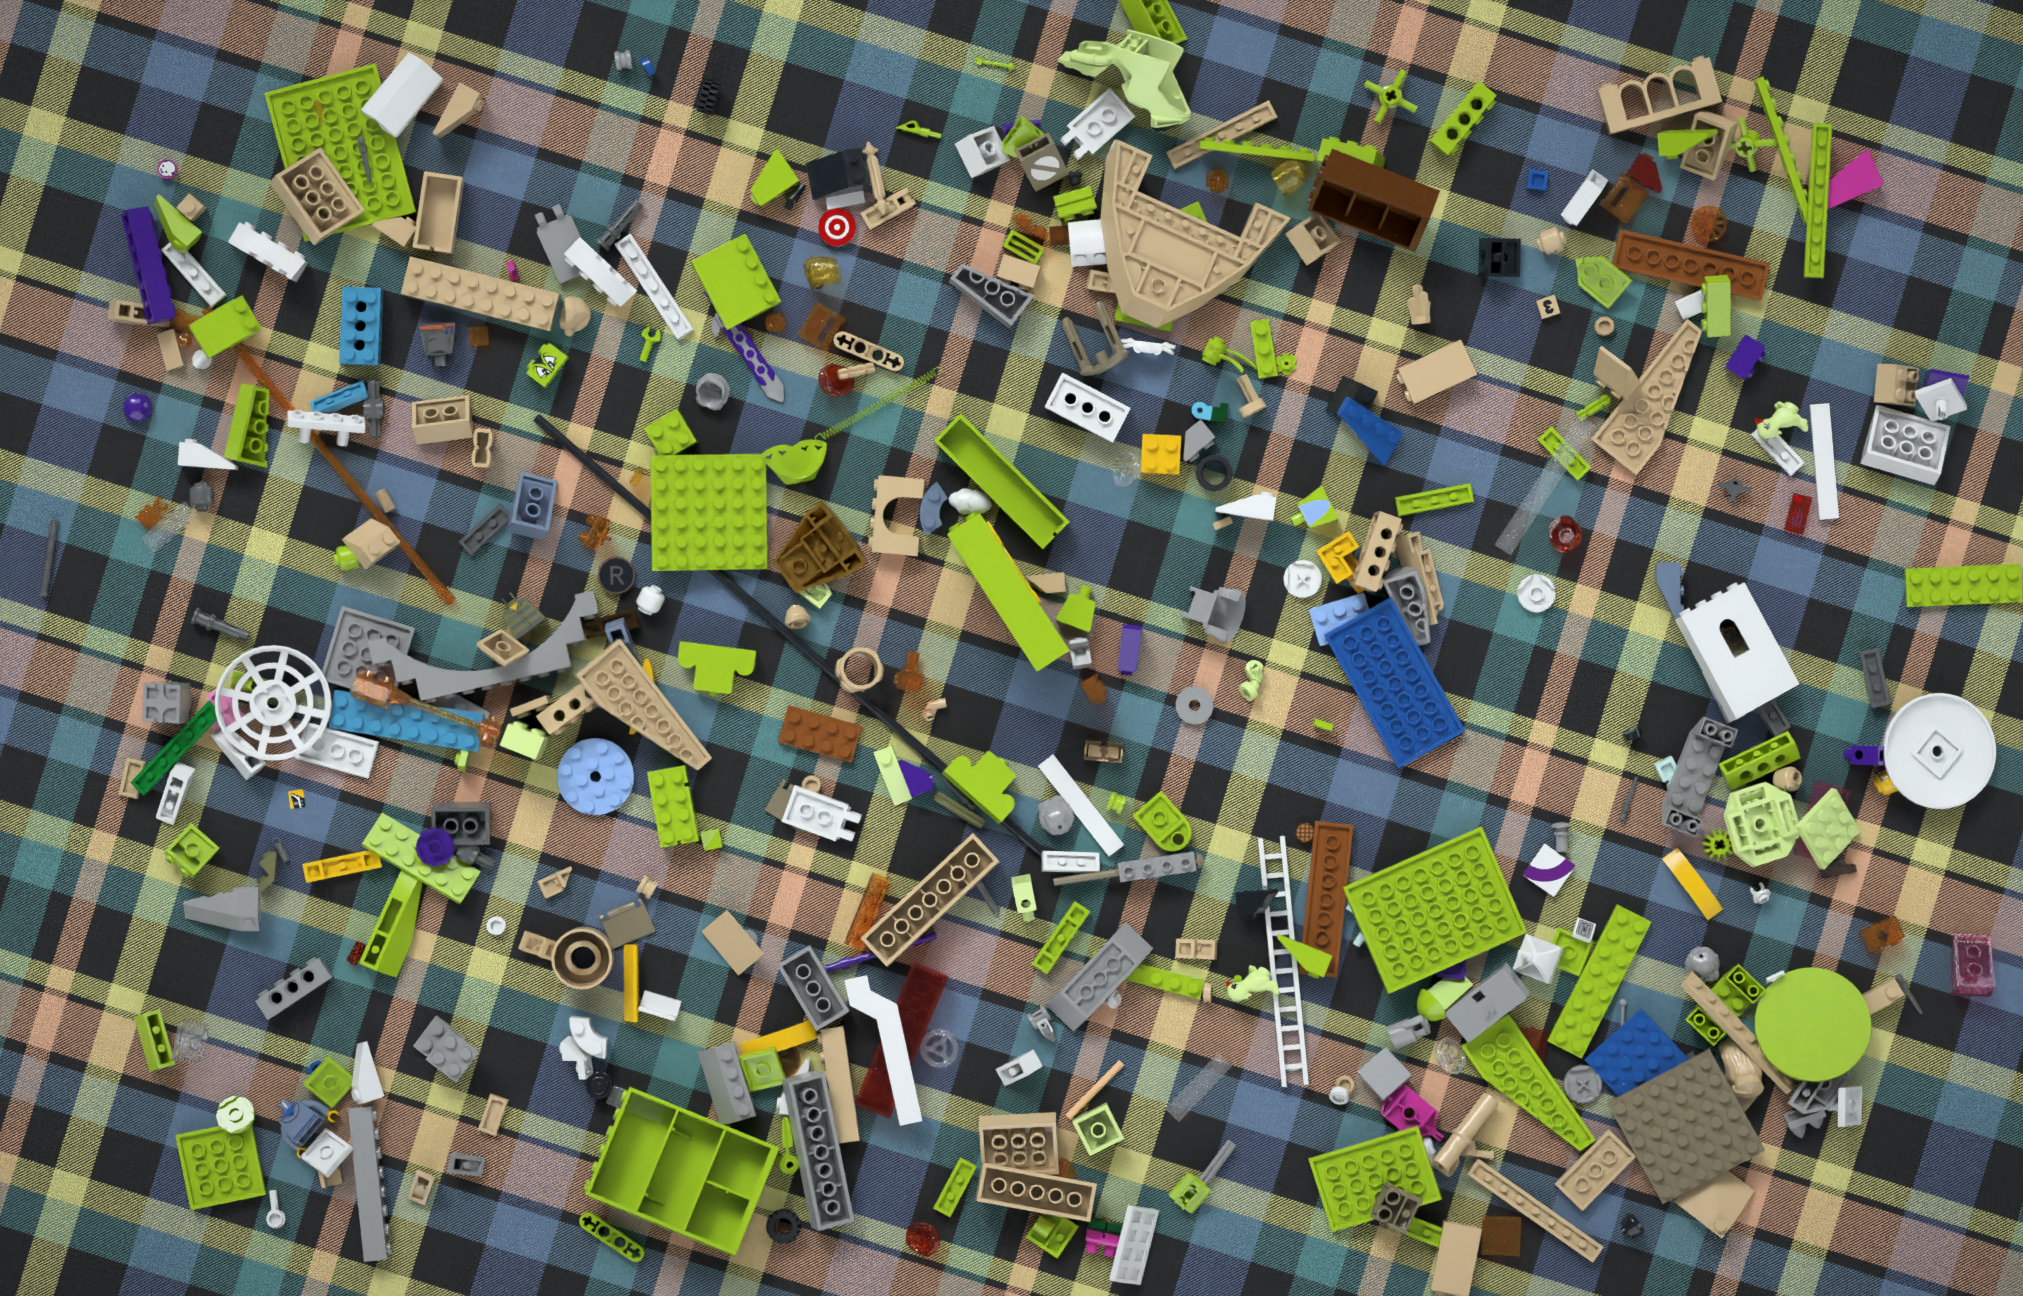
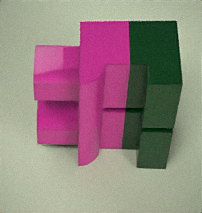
[1085,1217,1123,1257]

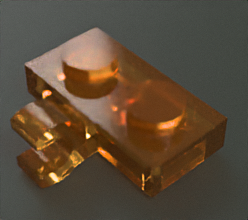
[170,309,202,347]

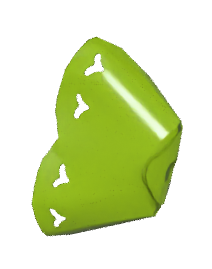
[762,440,827,485]

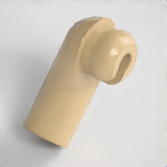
[922,698,947,721]

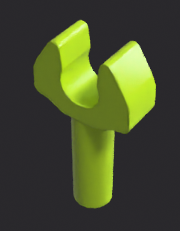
[639,326,661,362]

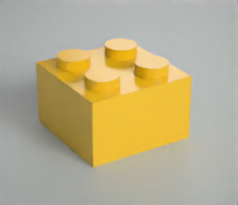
[1140,434,1181,475]

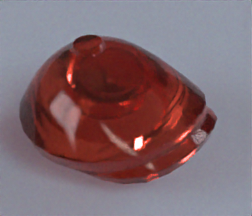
[818,364,854,396]
[1549,515,1582,552]
[906,1222,940,1256]

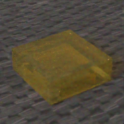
[629,467,646,487]

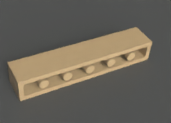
[817,1025,860,1143]

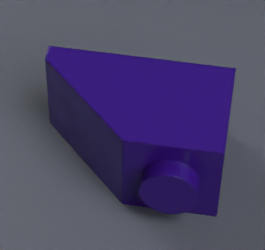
[898,760,935,797]

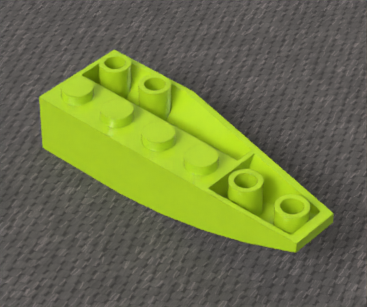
[359,870,423,978]

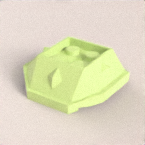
[1724,782,1800,867]

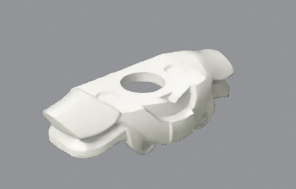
[1121,338,1176,355]

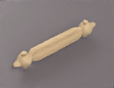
[862,142,890,215]

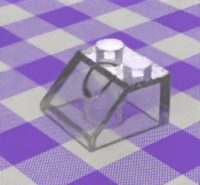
[171,1019,210,1063]

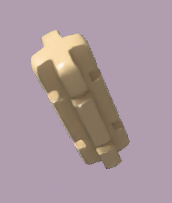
[837,362,875,380]

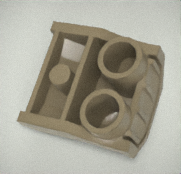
[1370,1182,1423,1235]

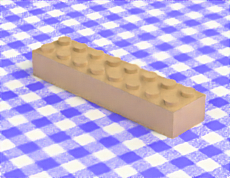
[401,256,561,332]
[861,833,1000,967]

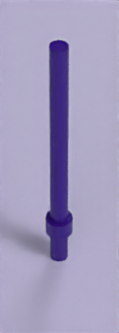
[826,932,938,972]

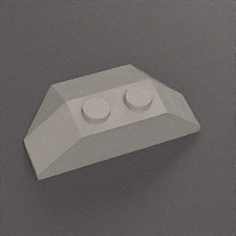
[1788,1070,1851,1114]

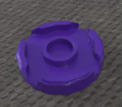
[416,828,455,867]

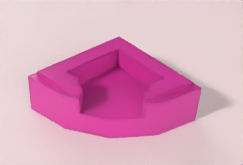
[506,261,519,282]

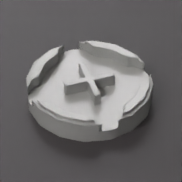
[1563,1065,1602,1103]

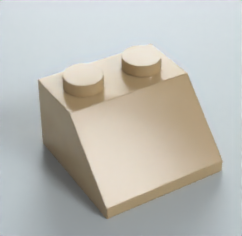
[1286,214,1342,265]
[342,518,400,570]

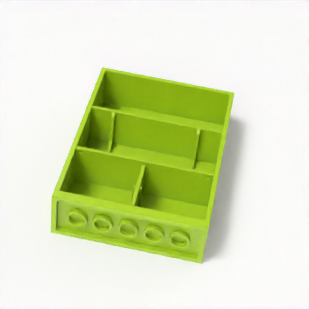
[583,1087,779,1257]

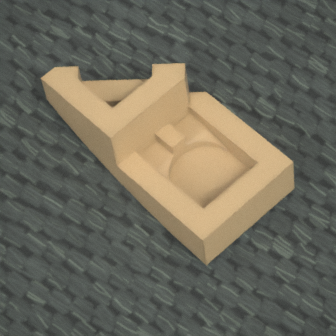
[1026,572,1066,594]
[537,866,572,899]

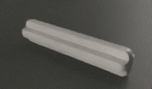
[1199,1140,1236,1186]

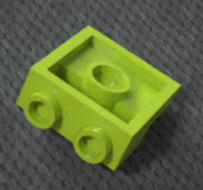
[164,823,220,879]

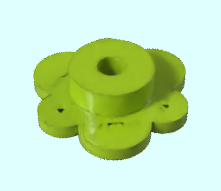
[1275,353,1297,375]

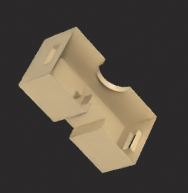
[1084,740,1124,763]

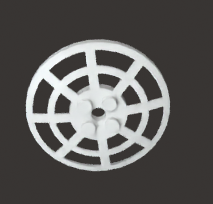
[215,645,331,761]

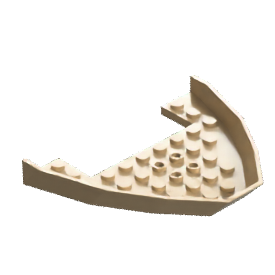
[1100,140,1291,328]

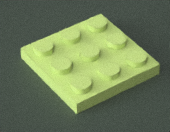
[1795,788,1860,870]

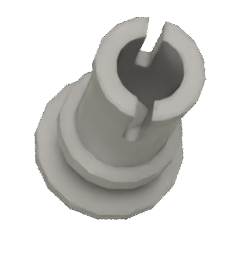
[1551,822,1570,852]

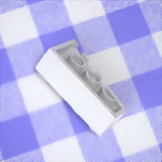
[564,237,637,307]

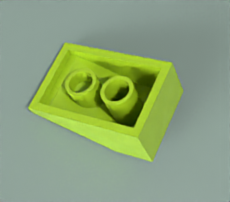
[188,296,262,359]

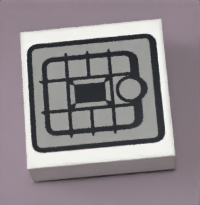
[1572,918,1596,943]

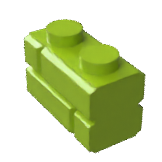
[1053,186,1097,222]

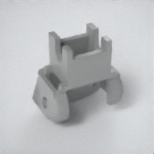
[1181,586,1246,643]

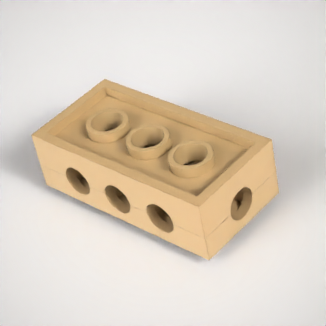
[1349,511,1403,592]
[536,683,598,735]

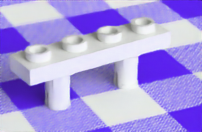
[287,410,365,446]

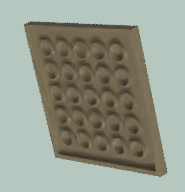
[1607,1049,1765,1204]

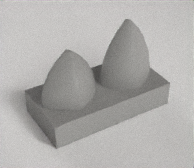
[1783,1110,1826,1138]

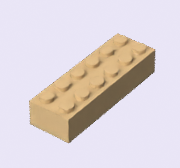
[975,1163,1097,1222]

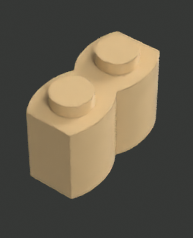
[472,428,495,468]

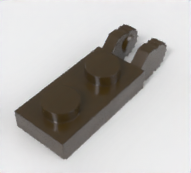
[583,608,639,639]

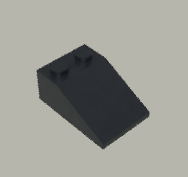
[806,147,869,200]

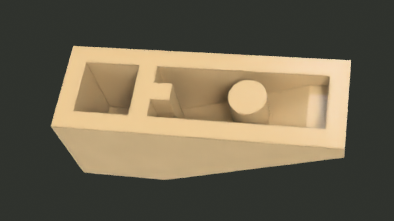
[107,300,170,328]
[1862,977,1904,1014]

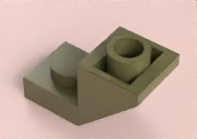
[256,850,279,893]

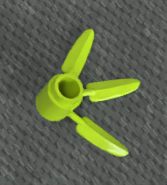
[1202,336,1257,373]
[776,1117,799,1174]

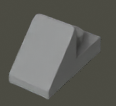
[447,1152,485,1177]

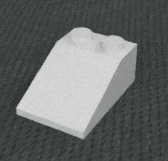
[1215,492,1277,521]

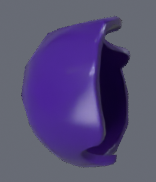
[122,393,153,422]

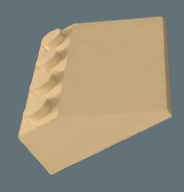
[270,147,365,245]
[979,1112,1059,1175]

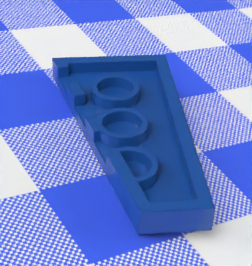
[1337,397,1404,466]

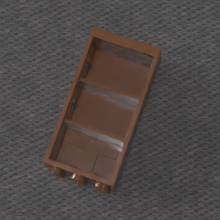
[1307,149,1440,252]

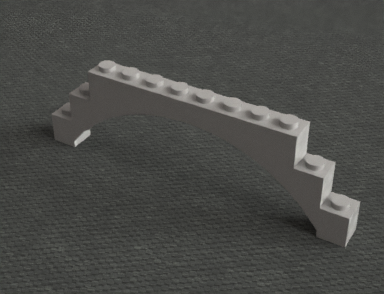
[368,590,599,703]

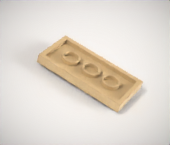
[1554,1129,1636,1211]

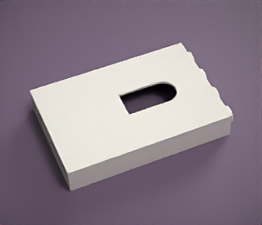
[1675,582,1799,721]

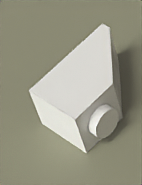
[996,1049,1042,1086]

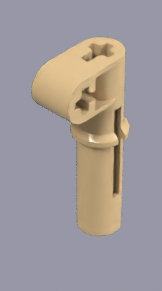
[1432,1093,1498,1178]

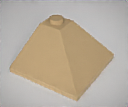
[1674,1170,1754,1238]

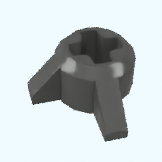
[1718,478,1751,502]

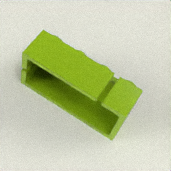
[647,765,700,848]

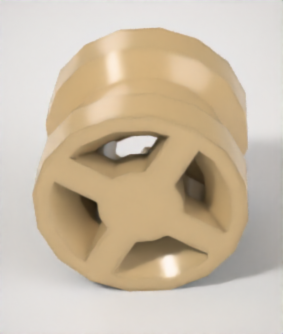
[636,875,658,899]

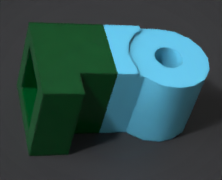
[1192,402,1228,423]

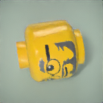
[1873,769,1898,795]

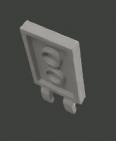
[535,204,582,284]

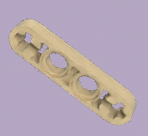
[834,331,904,372]

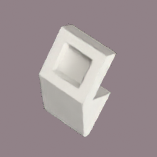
[560,1036,593,1079]

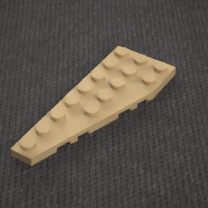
[1591,319,1702,475]
[575,639,712,770]

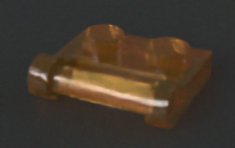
[1599,173,1649,224]
[797,302,847,352]

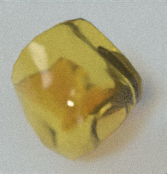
[1271,160,1307,196]
[803,256,841,290]

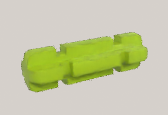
[1576,394,1611,421]

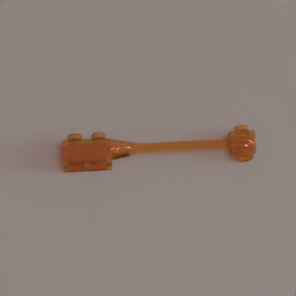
[350,670,503,746]

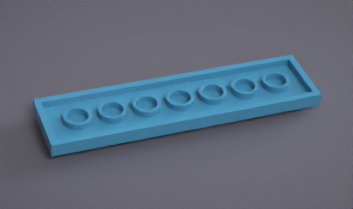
[329,690,485,752]

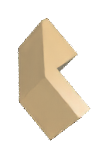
[1086,270,1116,294]

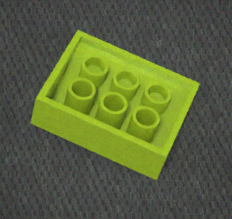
[691,233,781,330]

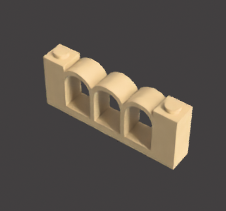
[1597,56,1722,135]

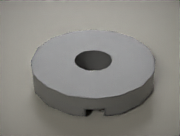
[1175,686,1214,724]

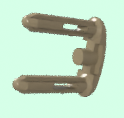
[1062,301,1129,376]

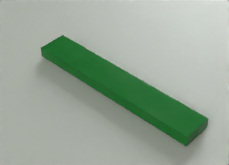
[130,700,224,796]

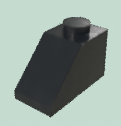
[1235,889,1278,919]

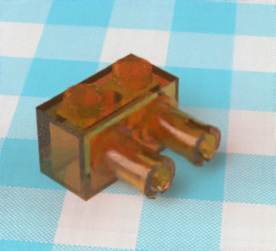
[894,651,924,693]

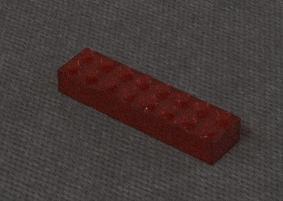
[854,961,949,1119]

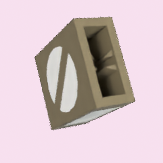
[1014,133,1069,192]

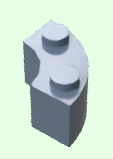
[920,482,948,535]

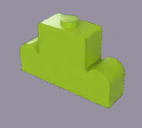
[678,641,757,696]
[942,751,1016,824]

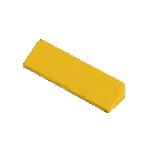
[624,944,639,1022]

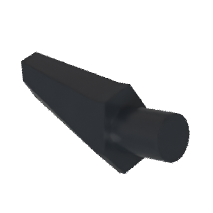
[784,184,806,211]

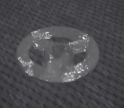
[1112,451,1140,488]
[920,1029,959,1068]
[1436,1037,1466,1074]

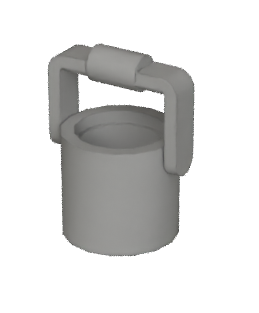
[1387,1015,1431,1050]

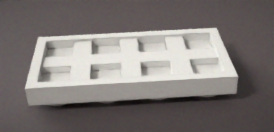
[1109,1205,1159,1285]

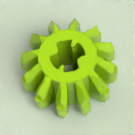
[1702,828,1733,861]

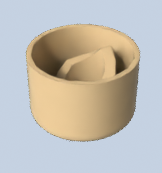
[551,927,614,989]

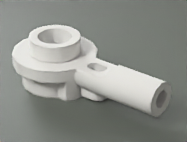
[266,1190,286,1229]

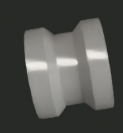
[614,50,633,71]

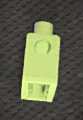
[1011,874,1037,922]

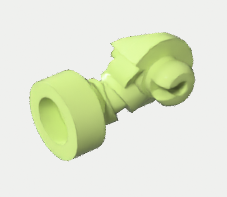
[1239,660,1263,701]

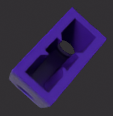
[1843,745,1885,765]

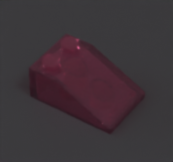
[1951,934,1995,997]

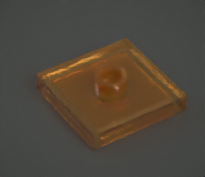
[1481,1216,1521,1256]

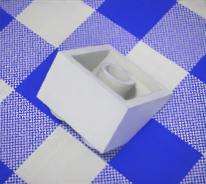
[955,126,1010,178]

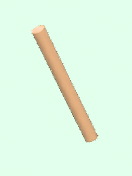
[1066,1060,1124,1120]

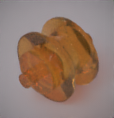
[765,313,786,333]

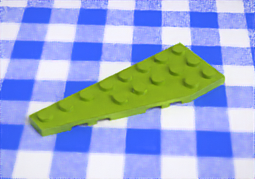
[1461,1014,1596,1151]

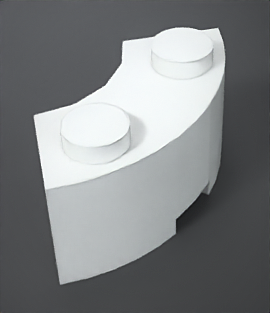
[570,1016,608,1059]

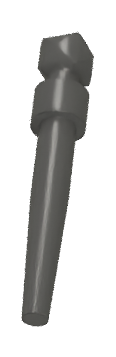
[357,137,371,183]
[941,776,976,811]
[1619,776,1638,820]
[1895,974,1923,1014]

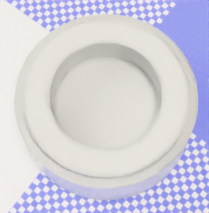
[487,916,506,935]
[1329,1087,1350,1105]

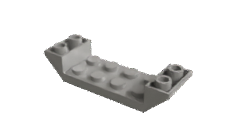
[1662,716,1738,838]
[1046,922,1153,1032]

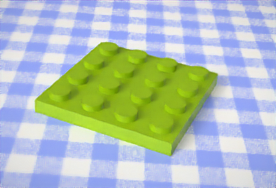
[175,1124,267,1210]

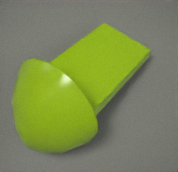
[1416,976,1473,1021]

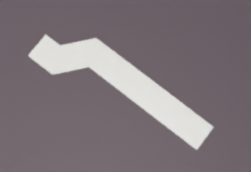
[845,975,922,1126]

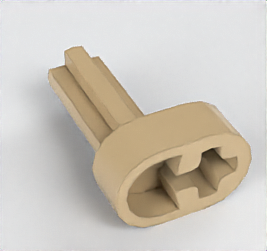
[1237,374,1267,419]

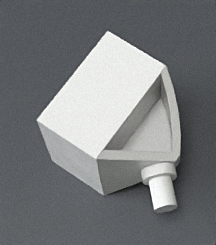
[1512,934,1564,984]

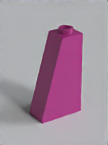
[1828,149,1884,209]

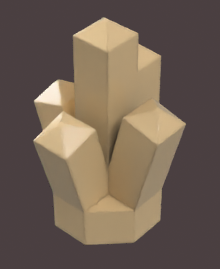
[1407,284,1431,324]

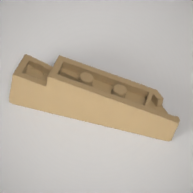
[1394,531,1444,625]

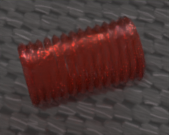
[346,941,366,965]

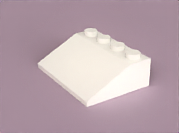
[1860,405,1950,485]

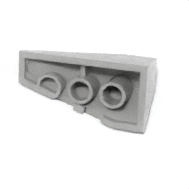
[1383,566,1431,646]
[183,887,262,931]

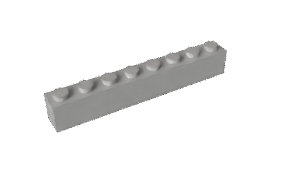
[348,1105,392,1262]

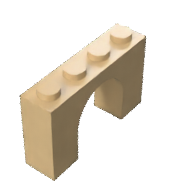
[868,475,925,556]

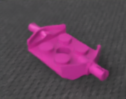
[1380,1084,1444,1142]

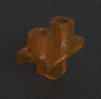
[578,514,612,551]

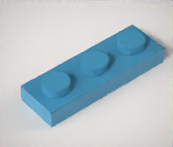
[310,380,369,414]

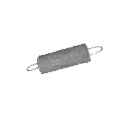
[273,838,292,867]

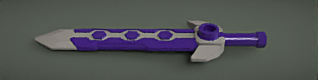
[704,291,784,402]

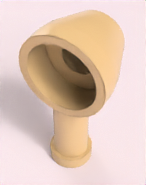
[1460,1140,1494,1160]

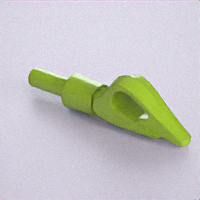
[896,121,942,139]

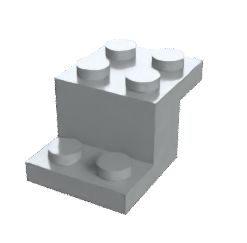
[413,1015,480,1082]

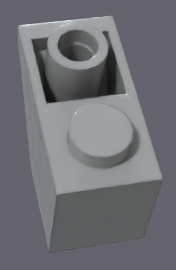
[1183,419,1215,462]

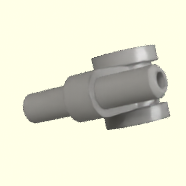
[1027,1005,1057,1042]

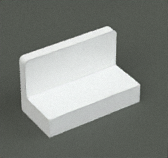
[638,990,682,1021]

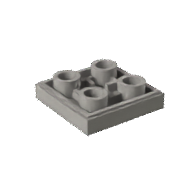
[1357,1047,1411,1101]

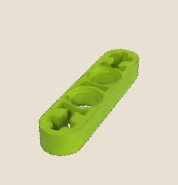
[579,1212,645,1262]

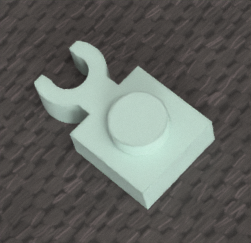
[1653,756,1676,789]

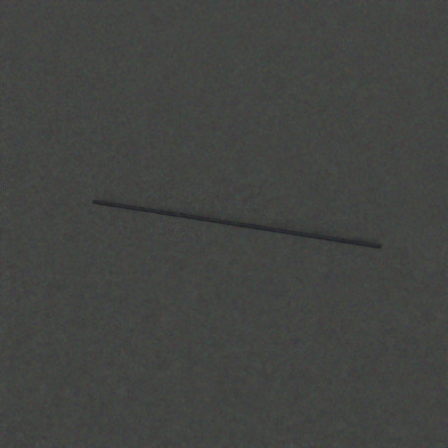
[533,414,1074,884]

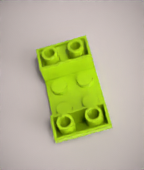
[1685,964,1766,1046]

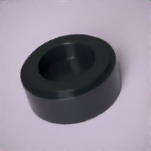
[1622,727,1643,741]

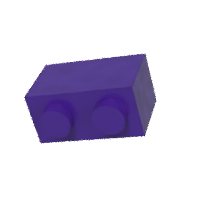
[1724,335,1766,380]

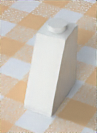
[1561,169,1608,226]

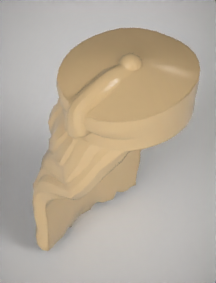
[1718,1037,1764,1098]

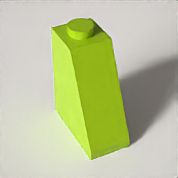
[750,149,800,207]

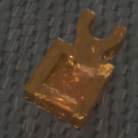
[135,496,170,531]

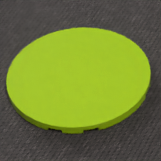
[1754,967,1871,1082]

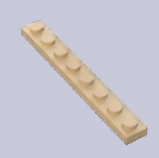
[1680,971,1798,1094]
[1467,1158,1604,1263]

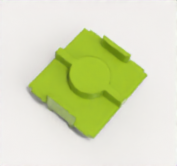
[1168,1172,1212,1214]

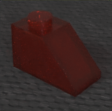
[1626,153,1663,194]

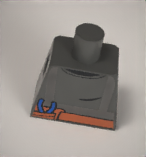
[419,322,457,367]

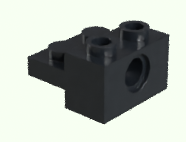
[1478,238,1521,277]

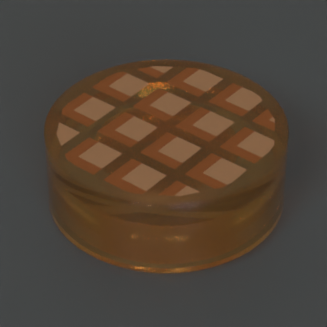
[1295,823,1314,842]

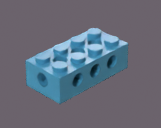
[339,286,384,366]

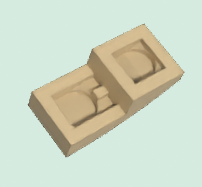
[518,931,563,961]
[1175,938,1217,960]

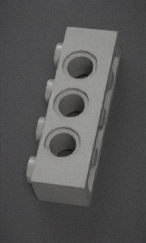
[255,957,334,1020]

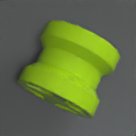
[1106,791,1127,814]

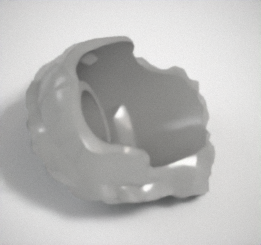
[696,373,730,410]
[1038,796,1074,835]
[1685,947,1720,983]

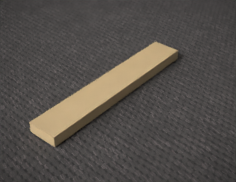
[1166,100,1277,170]

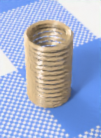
[375,488,396,513]

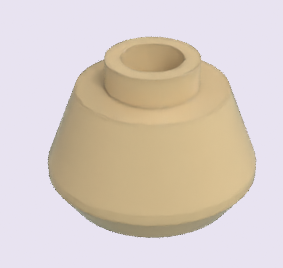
[785,605,811,629]

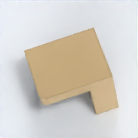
[318,1165,344,1189]

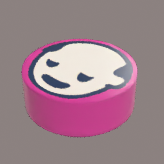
[157,159,178,179]

